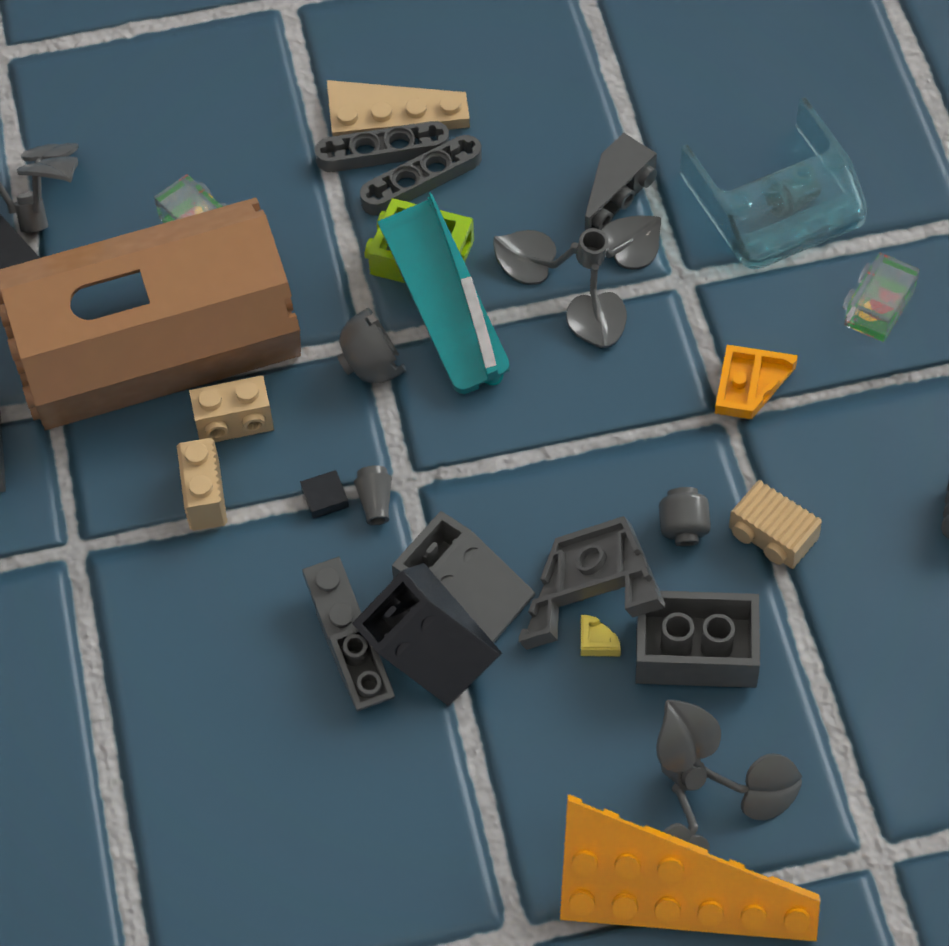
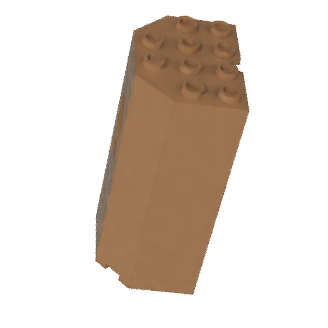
[0,197,301,431]

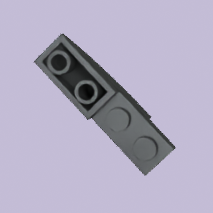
[302,556,395,712]

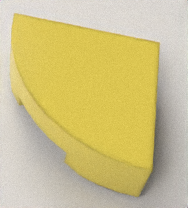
[581,615,621,657]

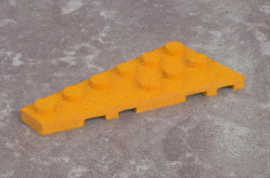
[560,794,820,942]

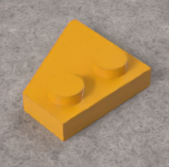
[715,345,798,419]

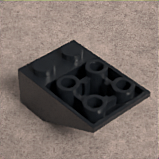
[352,563,502,706]

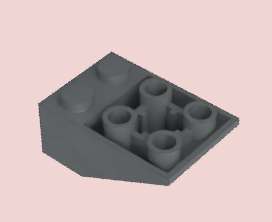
[392,511,535,643]

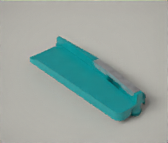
[377,193,510,394]

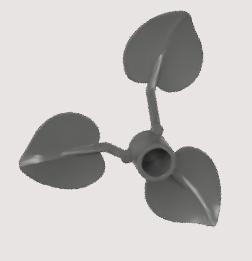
[0,143,79,233]
[493,216,661,348]
[656,700,802,853]

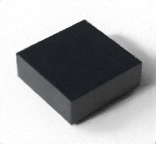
[300,470,349,519]

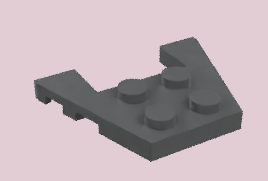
[519,516,665,650]

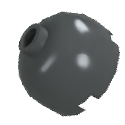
[337,308,406,384]

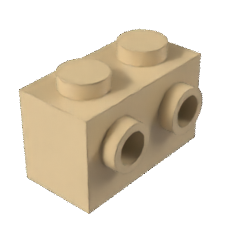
[189,375,274,442]

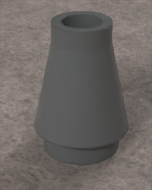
[354,465,392,525]

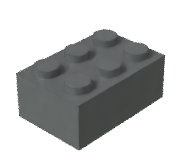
[635,591,760,688]

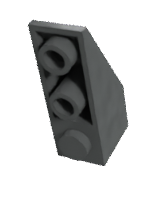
[585,132,657,230]

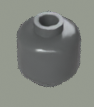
[659,487,711,547]

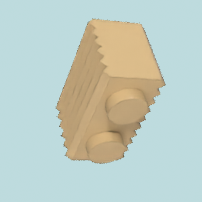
[177,438,228,531]
[729,480,822,569]

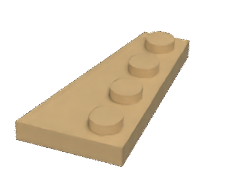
[327,80,470,136]

